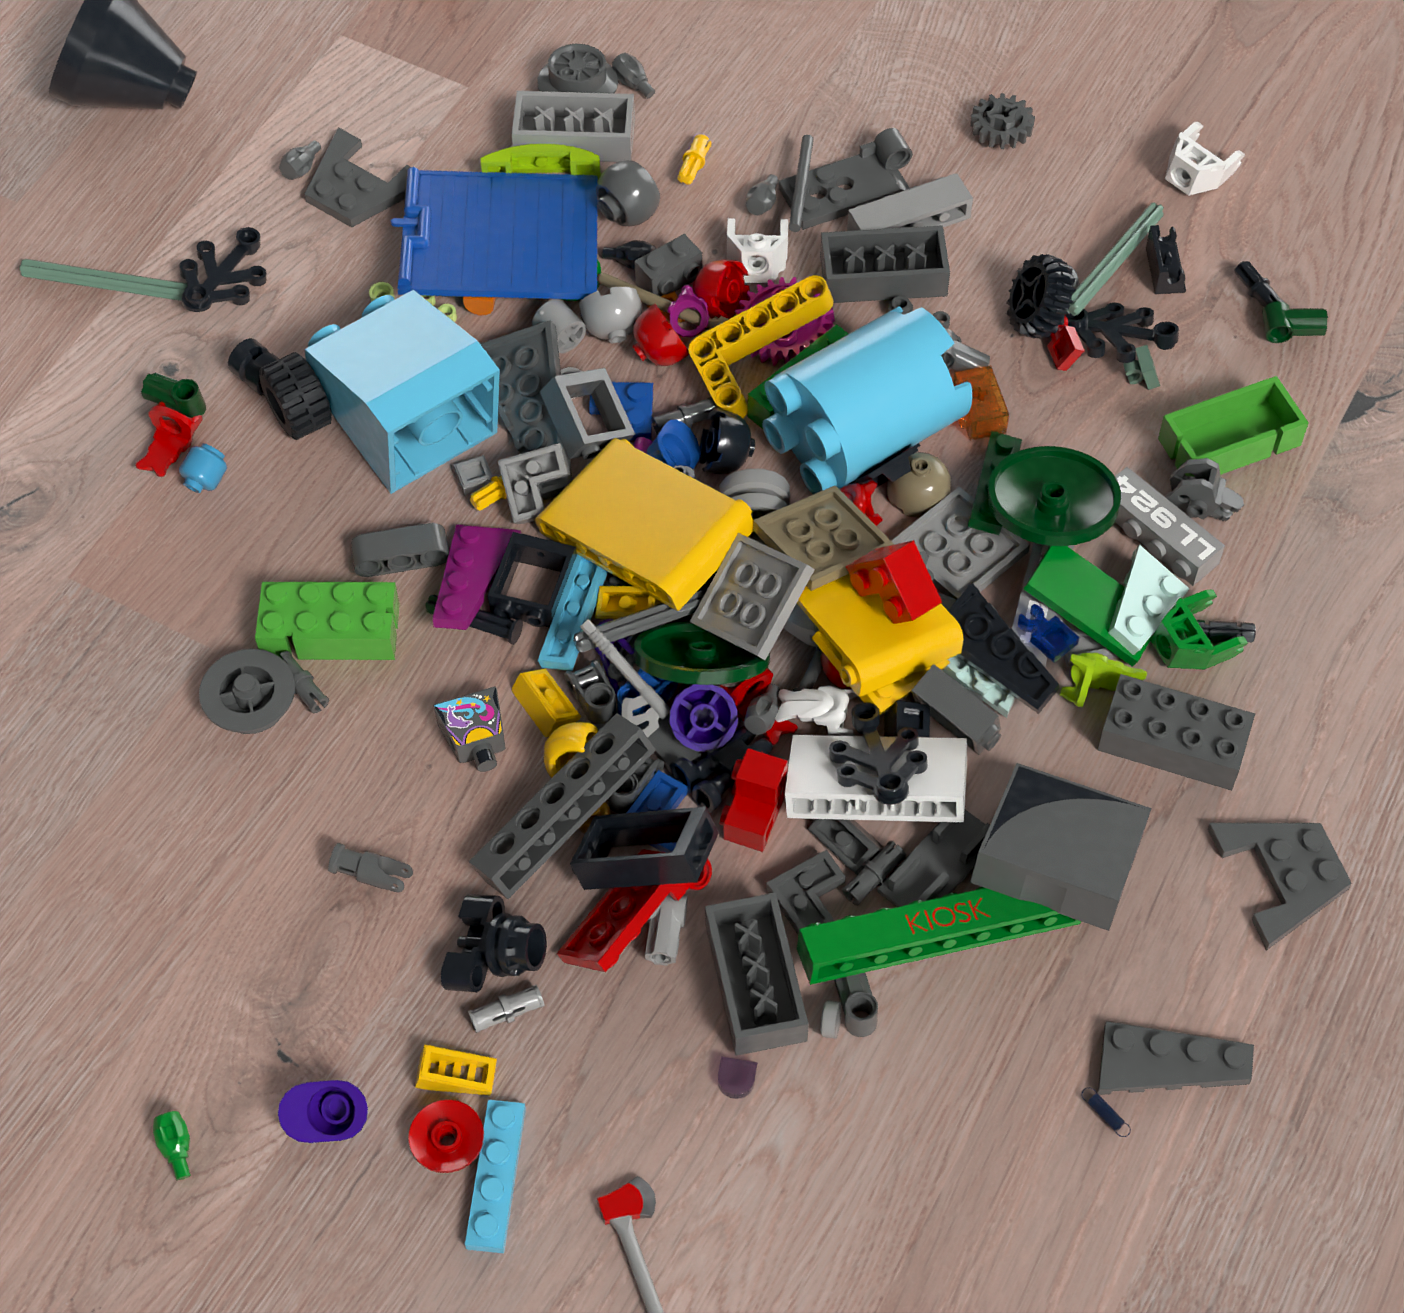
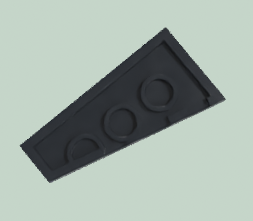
[948,582,1060,714]

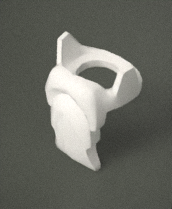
[775,685,858,736]

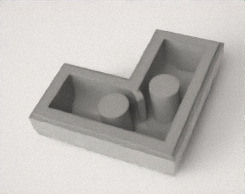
[498,443,570,524]

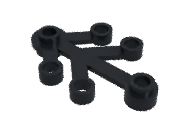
[179,227,267,312]
[1066,303,1179,363]
[829,702,928,805]

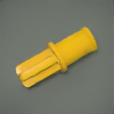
[677,134,712,185]
[470,476,507,511]

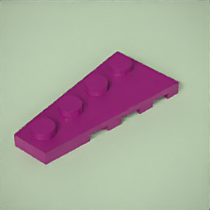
[433,524,521,630]

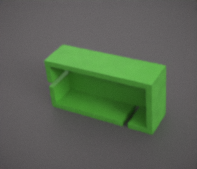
[1158,376,1309,477]
[255,582,400,660]

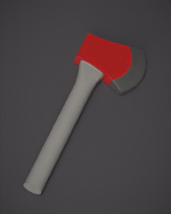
[597,1176,664,1313]

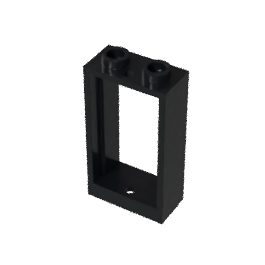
[570,806,719,890]

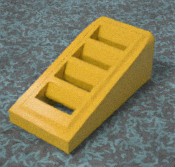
[415,1045,497,1095]

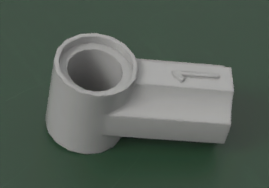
[645,894,688,966]

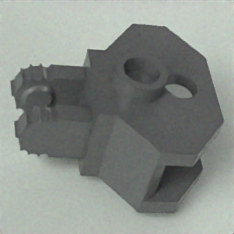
[1165,458,1244,521]

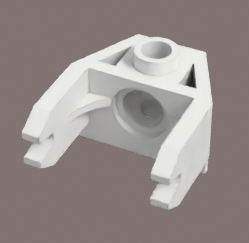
[1165,122,1245,195]
[727,218,788,283]

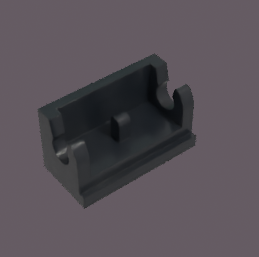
[1146,225,1186,294]

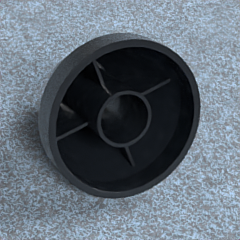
[49,0,197,109]

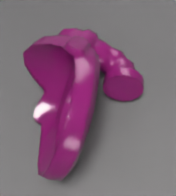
[668,285,709,338]

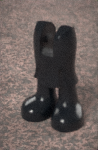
[670,726,773,812]

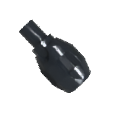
[602,240,657,269]

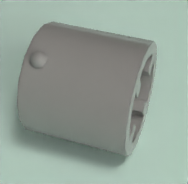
[532,299,586,354]

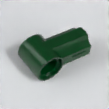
[1262,301,1328,343]
[141,373,206,418]

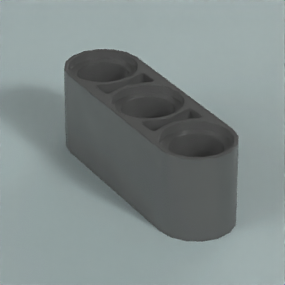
[351,523,449,577]

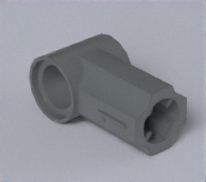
[941,329,990,380]
[834,972,878,1037]

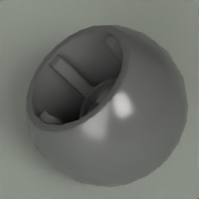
[596,160,660,227]

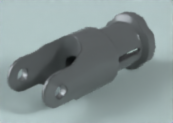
[328,843,413,893]

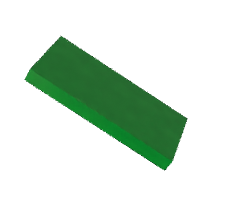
[1023,546,1157,667]

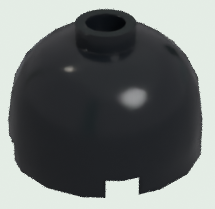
[699,409,755,474]

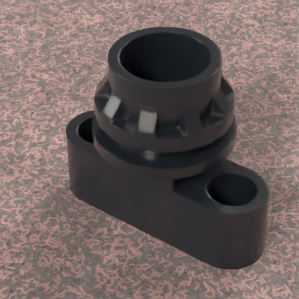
[441,894,547,993]

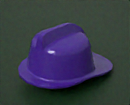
[278,1080,368,1143]

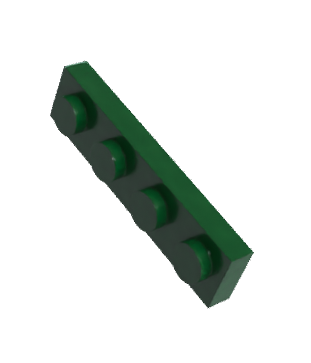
[967,431,1022,536]

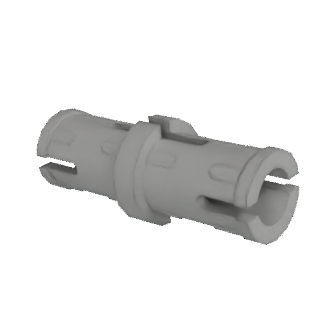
[468,984,545,1033]

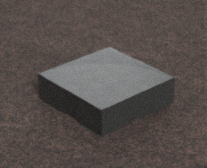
[970,763,1152,931]

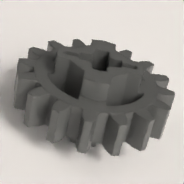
[970,93,1035,150]

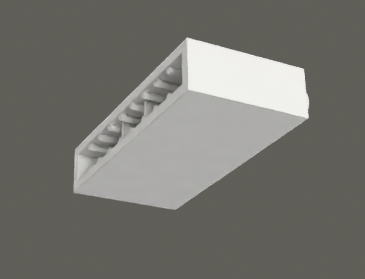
[785,735,967,822]

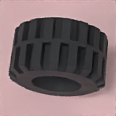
[259,352,332,440]

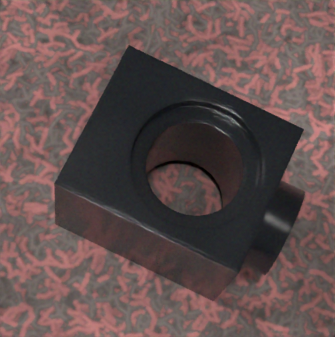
[884,700,930,738]

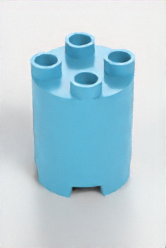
[762,306,972,495]

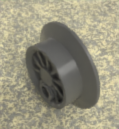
[537,44,618,93]
[199,649,295,734]

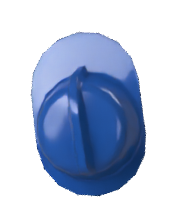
[646,420,700,469]

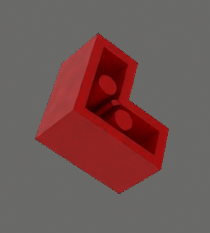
[846,540,943,624]
[719,748,788,852]

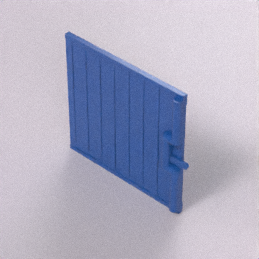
[391,167,598,299]

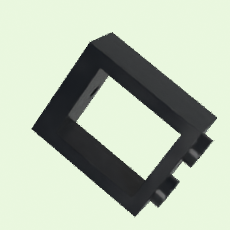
[488,532,577,628]

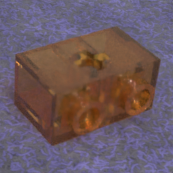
[953,365,1009,441]

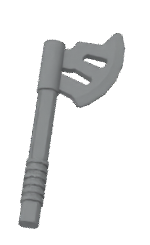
[580,619,670,738]

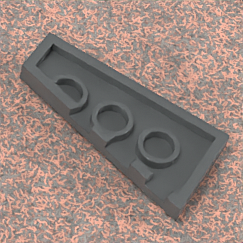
[1098,1021,1254,1095]

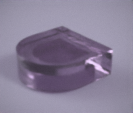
[718,1056,758,1099]

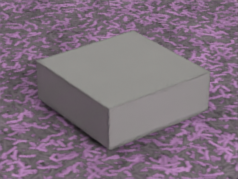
[454,455,493,495]

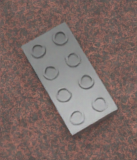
[512,91,635,162]

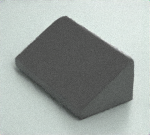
[808,819,884,875]

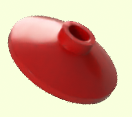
[408,1100,484,1173]

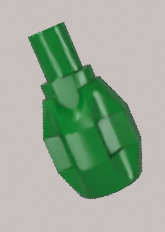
[153,1111,191,1181]

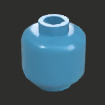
[179,443,227,493]

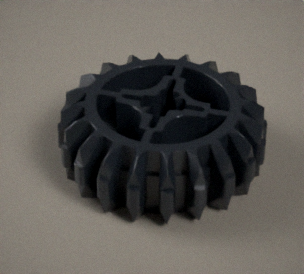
[1006,254,1076,339]

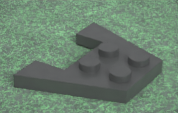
[305,127,411,227]
[1207,823,1352,951]

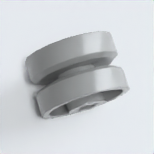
[719,469,790,546]

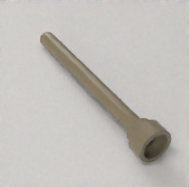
[597,273,729,330]

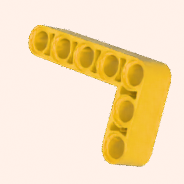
[688,275,833,418]

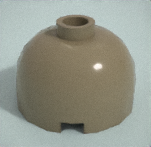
[886,452,951,518]

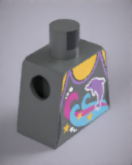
[433,686,506,772]

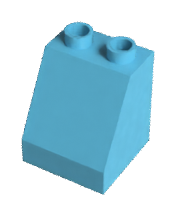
[305,290,500,494]

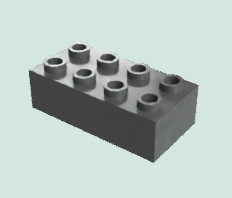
[820,225,950,303]
[1098,674,1255,791]
[705,893,809,1056]

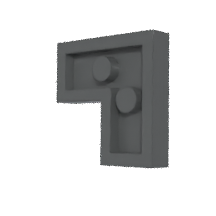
[766,849,846,936]

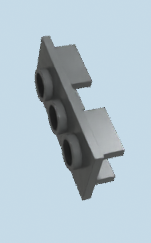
[877,809,990,907]

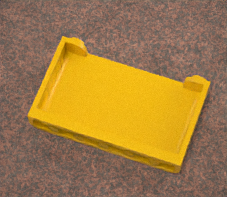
[535,438,753,611]
[767,545,963,697]

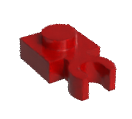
[1047,316,1085,371]

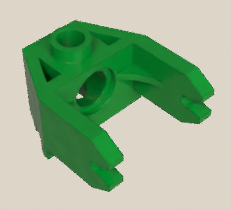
[1150,589,1248,670]

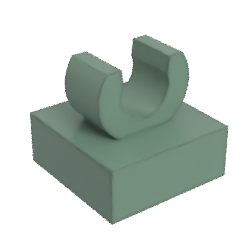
[1123,345,1160,390]

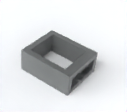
[540,368,635,459]
[911,664,1002,755]

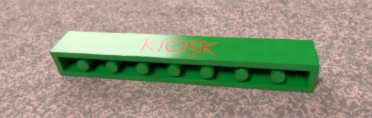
[796,887,1081,985]

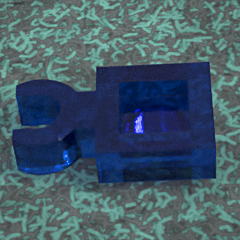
[1017,604,1080,663]

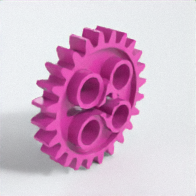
[735,277,835,366]

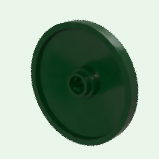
[987,446,1121,546]
[634,621,770,685]

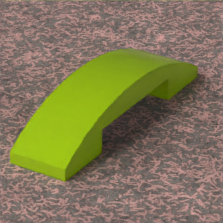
[481,144,601,179]

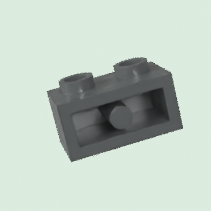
[635,233,703,297]

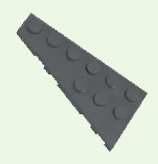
[481,320,572,500]

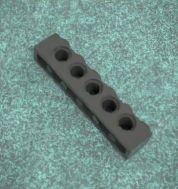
[468,713,656,899]

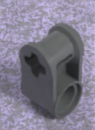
[564,659,617,725]
[608,758,664,814]

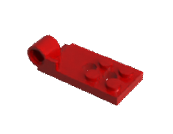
[556,849,712,972]

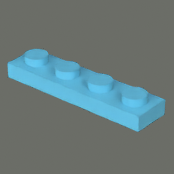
[538,554,608,671]
[465,1100,526,1253]

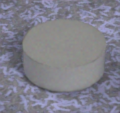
[821,1000,841,1039]

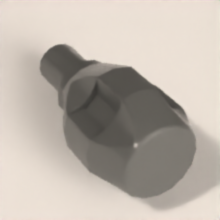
[612,52,656,99]
[279,140,321,180]
[746,174,779,215]
[744,684,780,735]

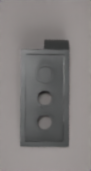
[779,128,913,230]

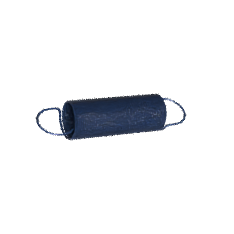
[1082,1087,1131,1137]

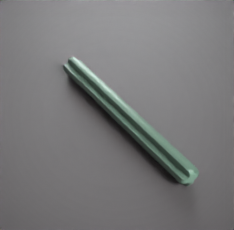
[1069,203,1164,316]
[20,259,187,301]

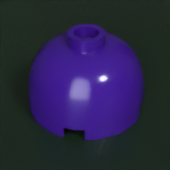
[670,684,738,751]

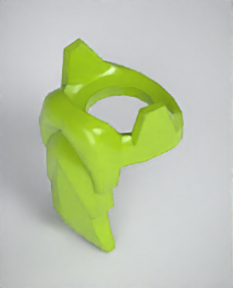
[1060,653,1147,708]

